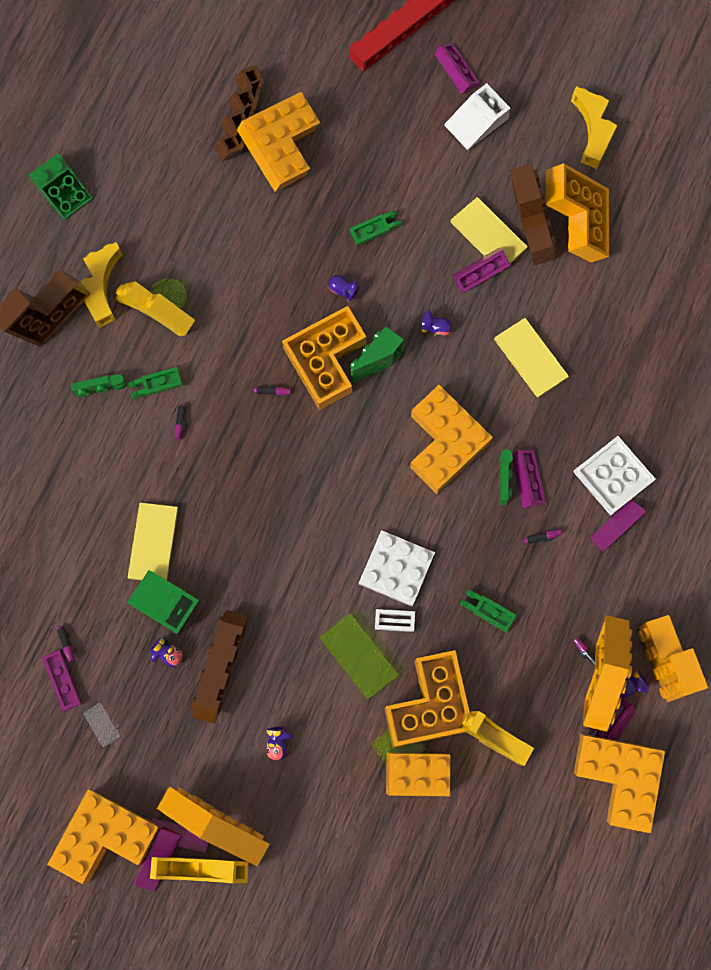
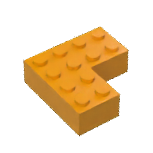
[237,92,320,192]
[545,163,609,263]
[282,306,366,411]
[410,385,493,494]
[583,615,632,732]
[638,615,708,702]
[384,650,470,748]
[574,733,665,833]
[157,787,270,867]
[47,789,162,884]

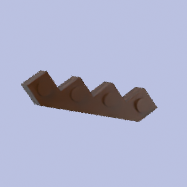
[214,65,264,162]
[190,610,249,724]

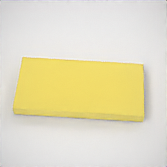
[451,197,528,272]
[494,318,569,398]
[128,503,178,581]

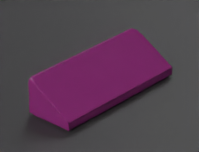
[435,43,480,94]
[452,248,511,293]
[512,449,546,508]
[590,500,646,552]
[592,699,636,740]
[134,826,181,892]

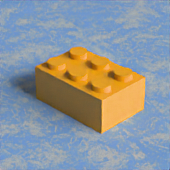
[386,752,450,796]

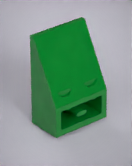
[28,153,92,220]
[350,326,404,383]
[127,570,199,634]

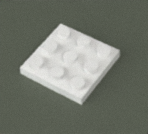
[573,436,656,516]
[359,530,435,607]

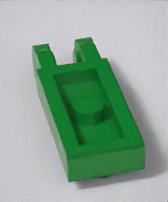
[349,210,403,247]
[128,367,183,399]
[71,374,126,397]
[499,449,513,505]
[460,590,517,633]

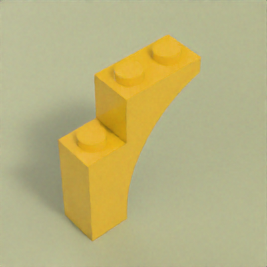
[571,86,617,169]
[80,242,123,328]
[115,281,195,336]
[462,711,534,766]
[150,857,249,883]

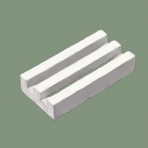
[375,609,415,632]

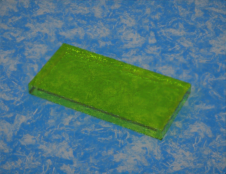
[319,614,399,700]

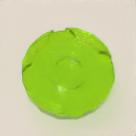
[151,278,187,309]

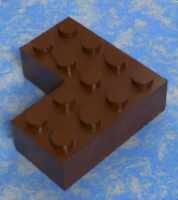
[509,163,557,265]
[0,270,91,347]

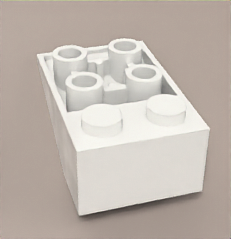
[444,83,510,150]

